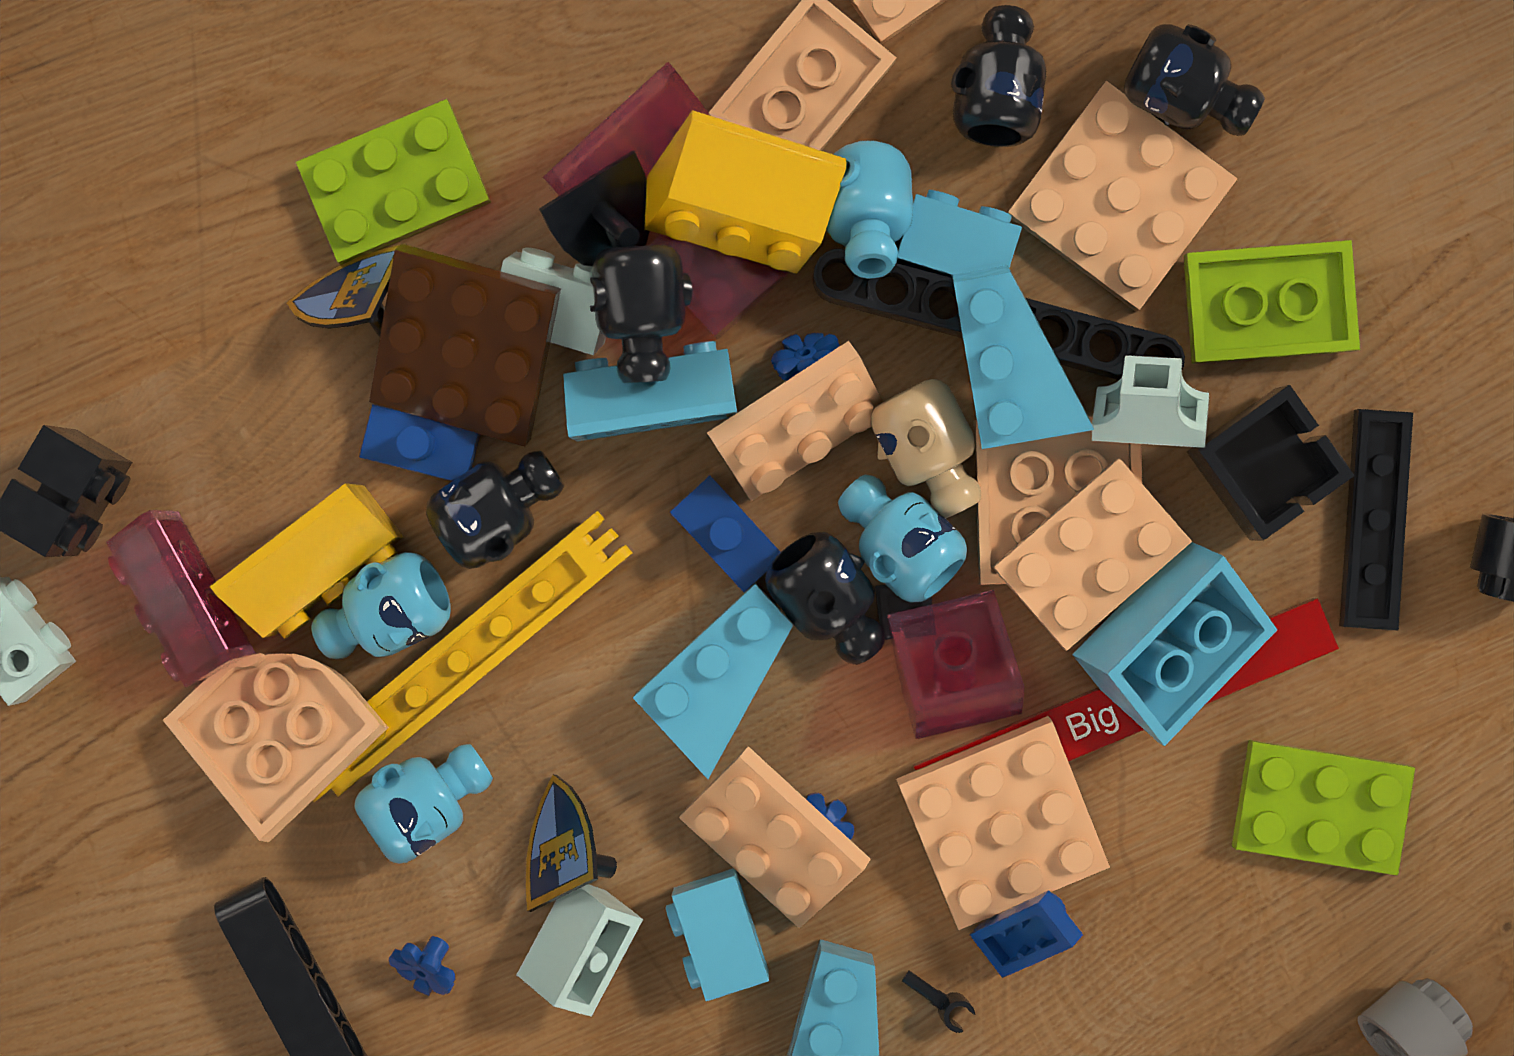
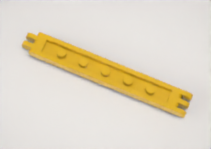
[312,511,632,802]

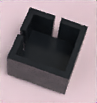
[1186,385,1355,541]
[0,425,133,557]

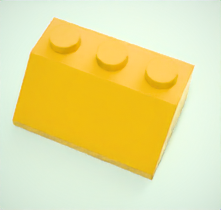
[645,110,846,274]
[210,483,403,639]

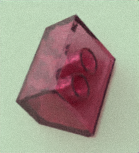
[543,62,711,197]
[106,510,256,688]

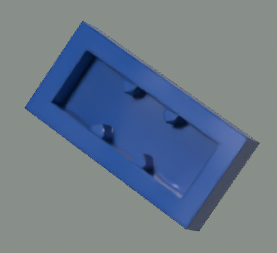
[359,404,480,481]
[670,475,780,592]
[970,890,1083,978]

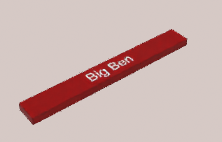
[913,598,1339,771]

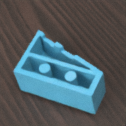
[952,265,1094,449]
[633,583,793,779]
[787,939,879,1056]

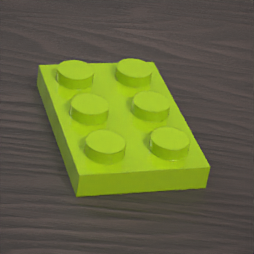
[296,99,491,265]
[1183,240,1360,364]
[1232,740,1415,876]

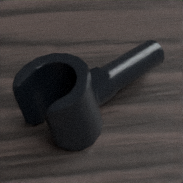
[902,970,975,1033]

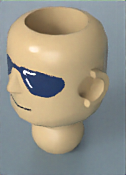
[871,379,981,518]

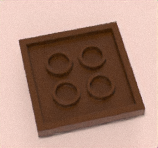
[369,244,561,447]

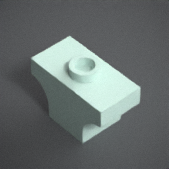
[1092,356,1209,448]

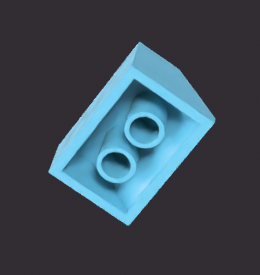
[563,341,737,441]
[1072,542,1278,746]

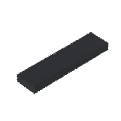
[1339,409,1413,631]

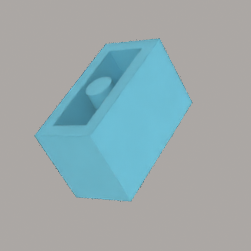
[896,190,1022,278]
[666,868,769,1001]

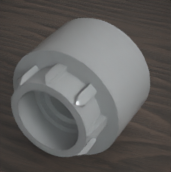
[1358,978,1473,1056]

